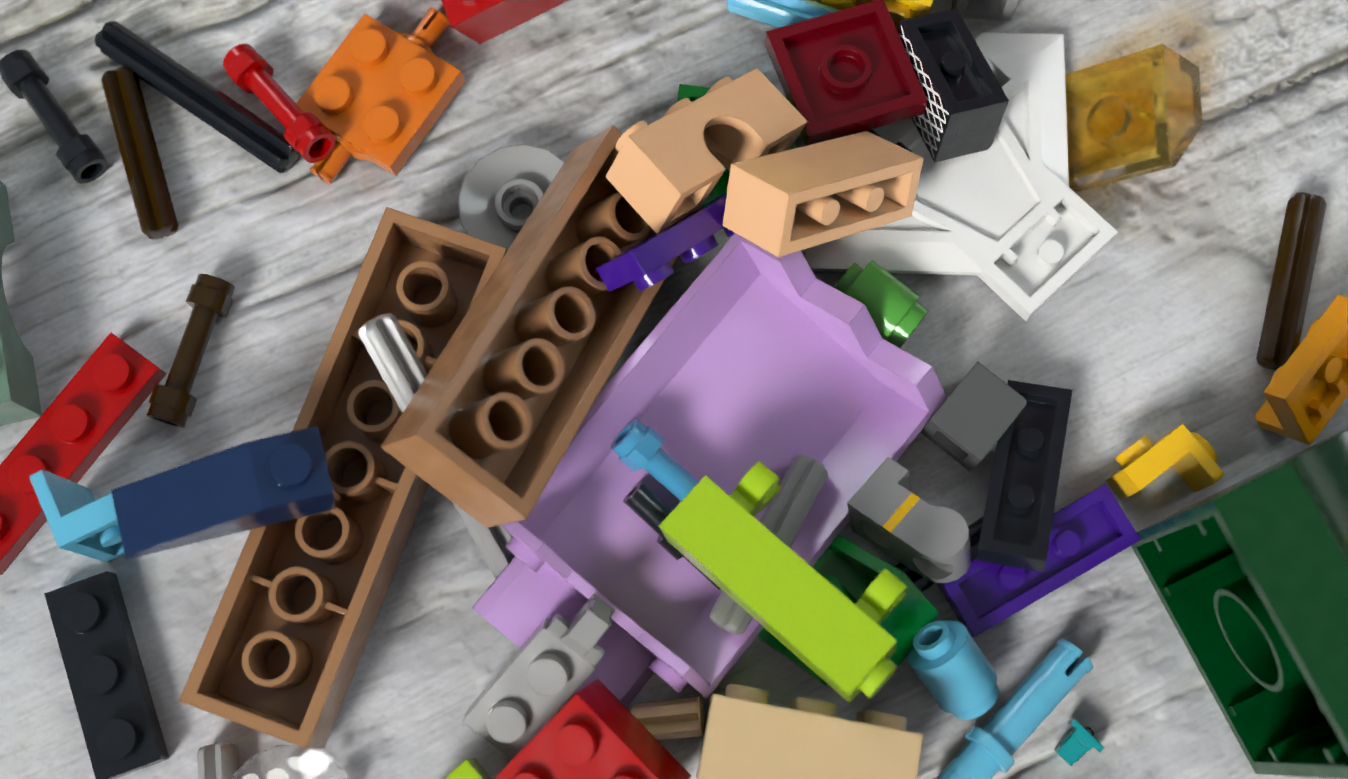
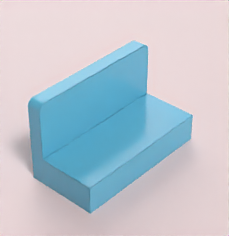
[29,469,124,563]

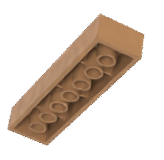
[179,207,507,749]

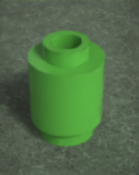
[834,260,929,348]

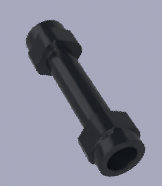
[0,50,108,184]

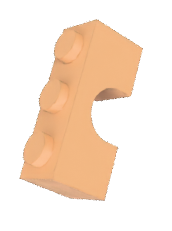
[606,68,808,234]

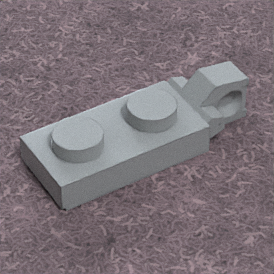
[462,594,615,760]

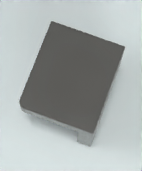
[920,361,1027,472]

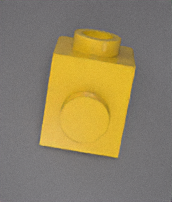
[1105,424,1224,500]

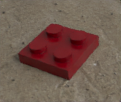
[765,0,928,146]

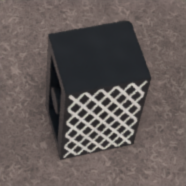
[897,8,1009,163]

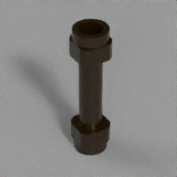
[147,274,235,428]

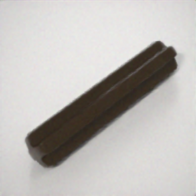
[101,67,179,239]
[1256,192,1327,371]

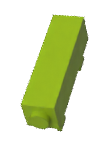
[659,461,907,704]

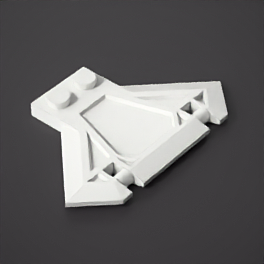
[805,33,1118,322]

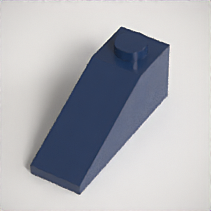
[111,426,335,559]

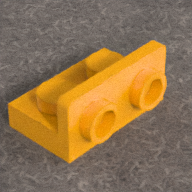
[1255,295,1348,445]

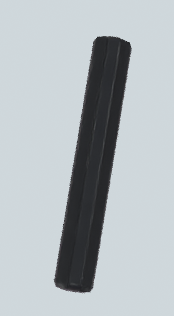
[94,21,300,173]

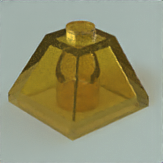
[1065,44,1202,192]

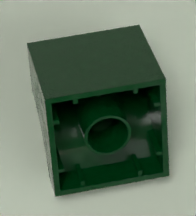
[1131,429,1348,779]

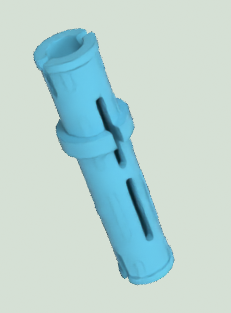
[933,638,1093,779]

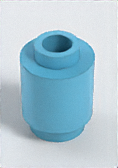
[907,620,999,720]

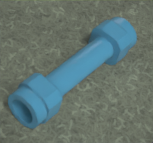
[611,418,699,501]

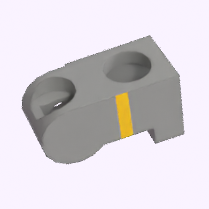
[847,457,972,583]

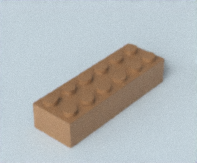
[381,125,678,528]

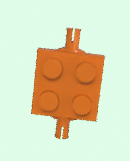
[296,8,466,185]

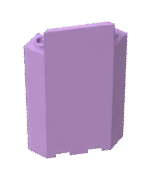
[472,233,947,707]

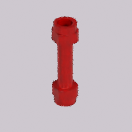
[223,44,336,163]

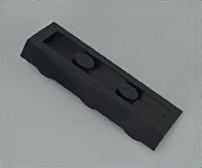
[977,380,1072,572]
[44,571,170,779]

